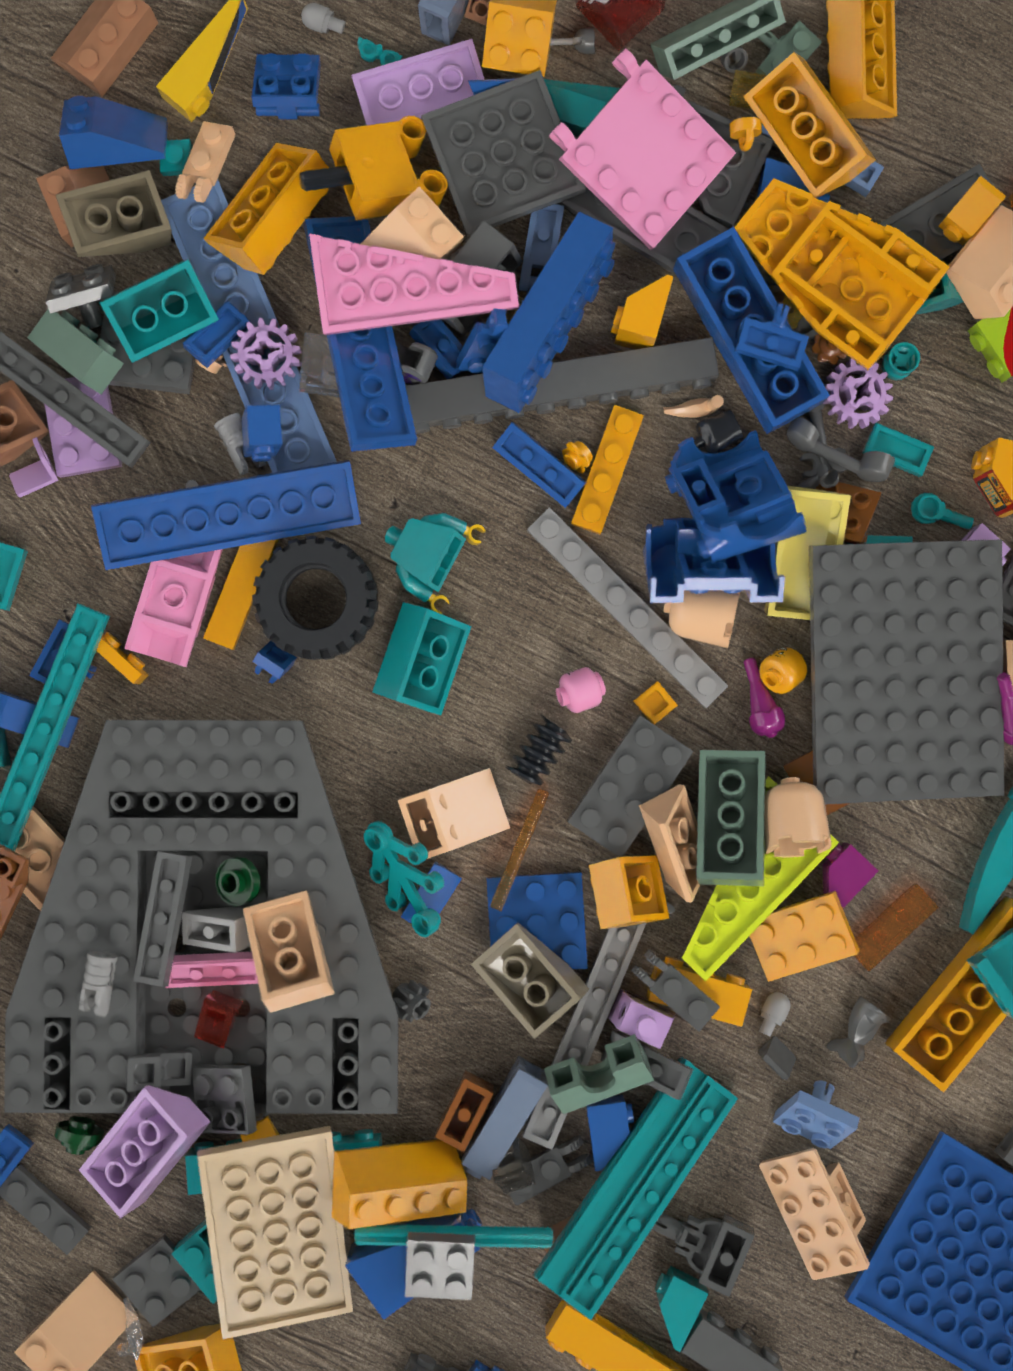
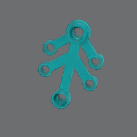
[364,821,444,937]

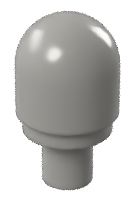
[301,3,346,34]
[759,992,791,1037]

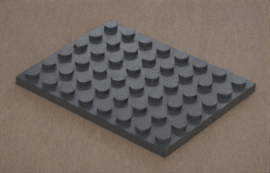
[809,539,1004,804]

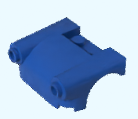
[664,430,807,563]
[642,518,785,603]

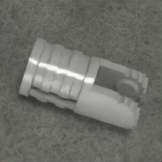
[214,413,266,475]
[79,951,118,1017]

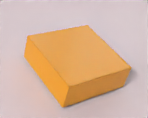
[633,681,678,725]

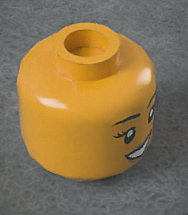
[759,647,807,694]

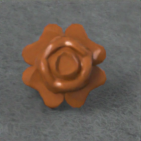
[811,334,847,365]

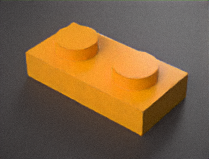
[96,632,149,684]

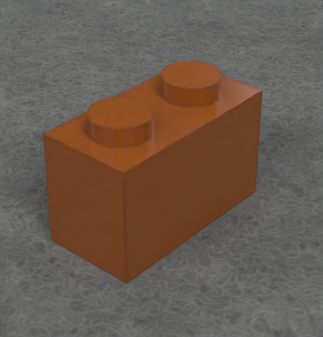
[435,1070,494,1152]

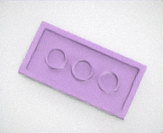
[352,39,485,125]

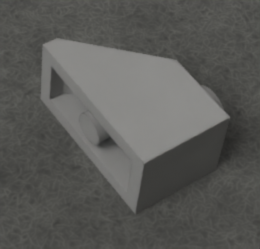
[182,907,251,953]

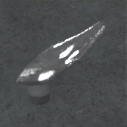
[117,1297,143,1361]

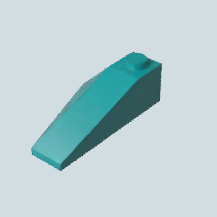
[544,79,620,137]

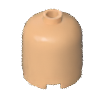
[663,590,740,649]
[764,777,832,858]

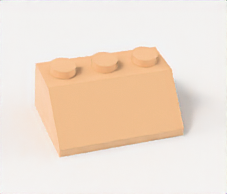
[946,205,1013,319]

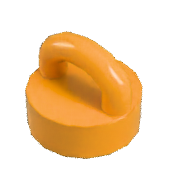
[729,117,762,152]

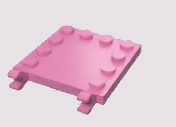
[549,48,736,250]

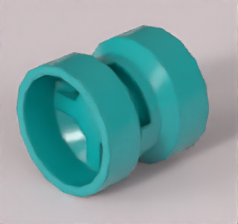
[881,342,920,380]

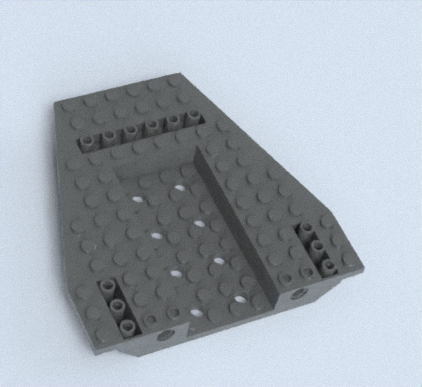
[4,720,399,1114]

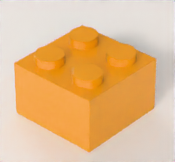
[482,0,557,77]

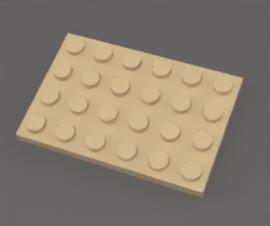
[197,1126,353,1339]

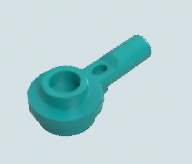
[911,492,974,530]

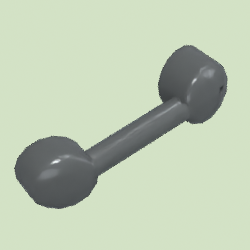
[787,417,895,483]

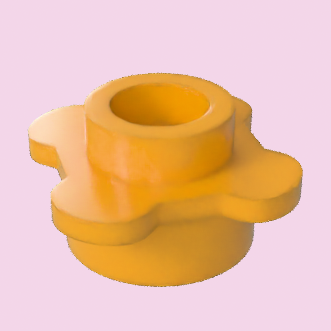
[562,441,593,474]

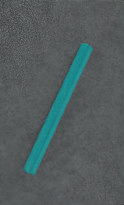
[354,1225,553,1248]

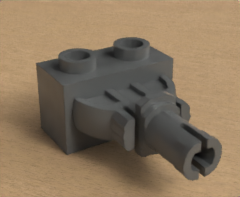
[651,1213,755,1297]

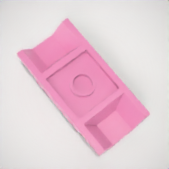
[124,549,223,667]

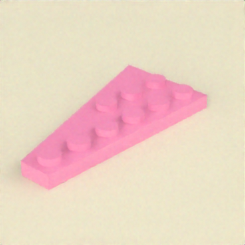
[310,234,519,335]

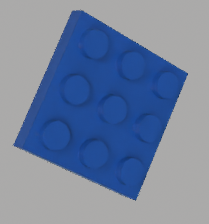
[486,872,588,969]

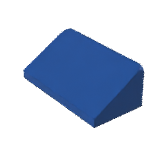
[401,861,462,924]

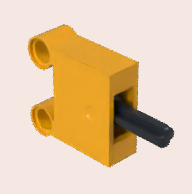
[299,115,448,220]

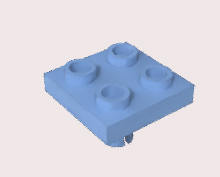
[773,1080,860,1149]

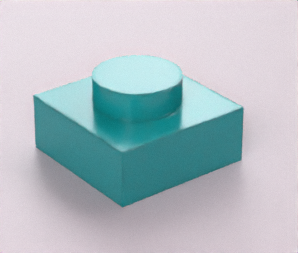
[159,139,192,176]

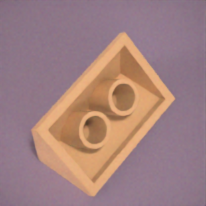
[639,785,700,902]

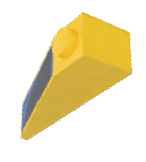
[156,0,248,122]

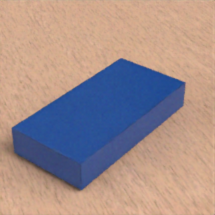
[183,300,251,368]

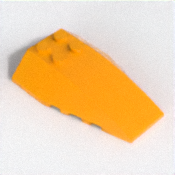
[734,178,950,370]

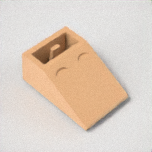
[398,768,510,859]

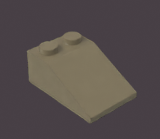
[56,170,172,257]
[471,923,589,1039]

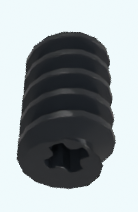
[505,715,572,786]

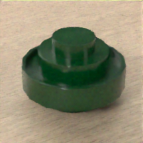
[215,857,260,906]
[54,1116,104,1155]

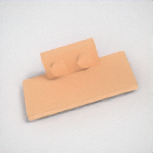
[759,1148,870,1280]

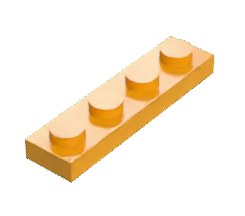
[571,405,644,535]

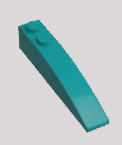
[959,787,1013,935]

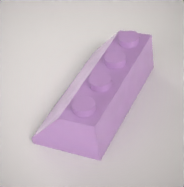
[79,1085,210,1219]

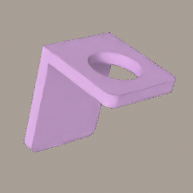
[9,437,58,497]

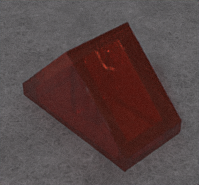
[194,990,243,1049]

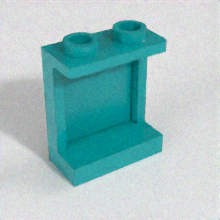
[967,928,1013,1019]

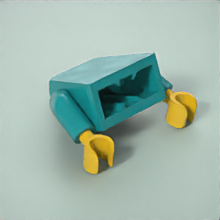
[385,513,485,614]

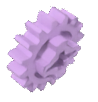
[230,318,302,390]
[823,359,893,429]

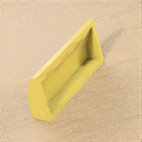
[764,486,851,620]

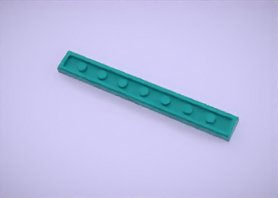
[0,603,110,851]

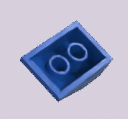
[59,96,168,170]

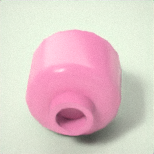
[556,667,606,713]

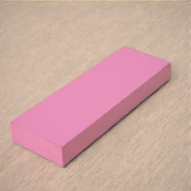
[166,952,259,988]

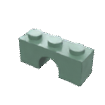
[544,1034,654,1114]

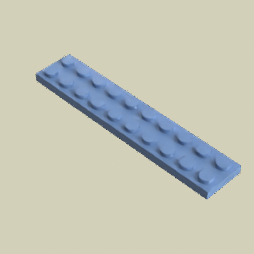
[161,179,337,473]

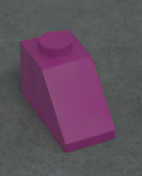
[822,842,878,908]

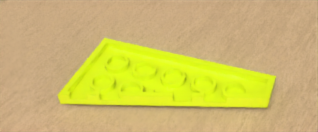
[682,776,839,982]

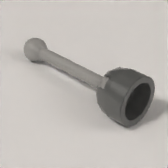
[551,27,595,54]

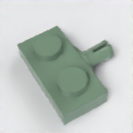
[756,21,822,79]

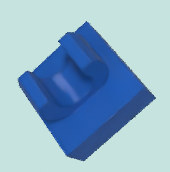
[253,640,297,684]

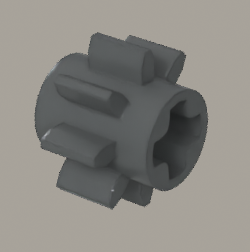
[392,980,431,1023]

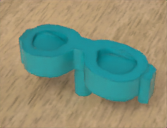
[357,37,403,66]

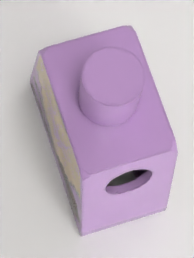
[608,989,676,1048]

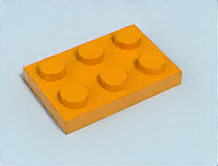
[750,891,860,982]

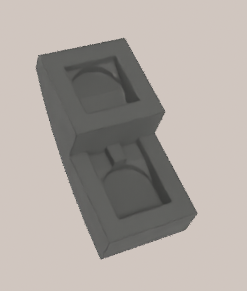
[126,1050,192,1091]

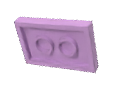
[45,377,122,478]

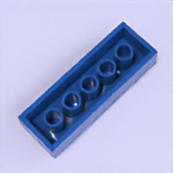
[482,212,615,413]
[673,227,830,434]

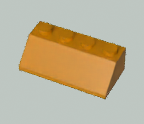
[826,0,897,119]
[743,52,876,198]
[203,143,329,275]
[332,1139,467,1229]

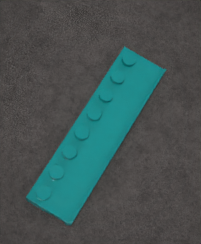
[533,1057,738,1320]

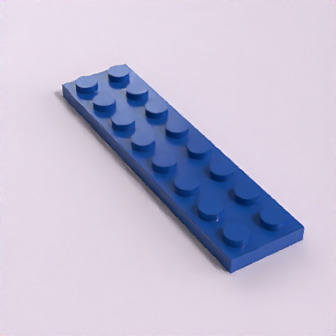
[304,216,417,451]
[91,460,361,570]

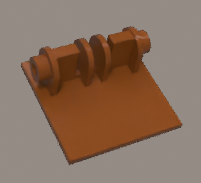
[815,482,882,544]

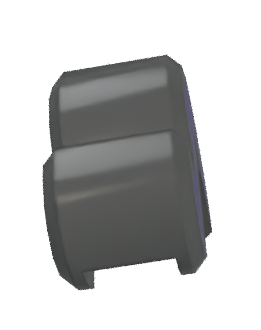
[395,341,438,385]

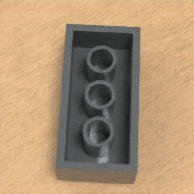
[567,715,694,857]

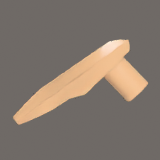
[664,395,724,418]

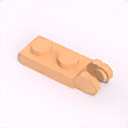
[175,121,235,203]

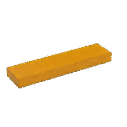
[203,539,279,650]

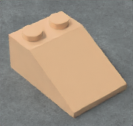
[361,187,464,260]
[243,890,335,1013]
[14,1270,138,1371]

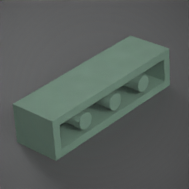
[650,0,786,80]

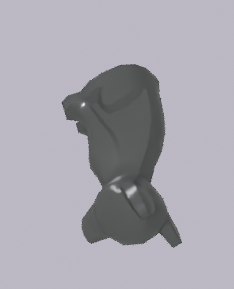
[827,996,891,1068]

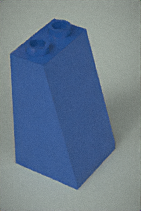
[345,1208,482,1320]

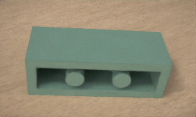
[27,309,124,395]

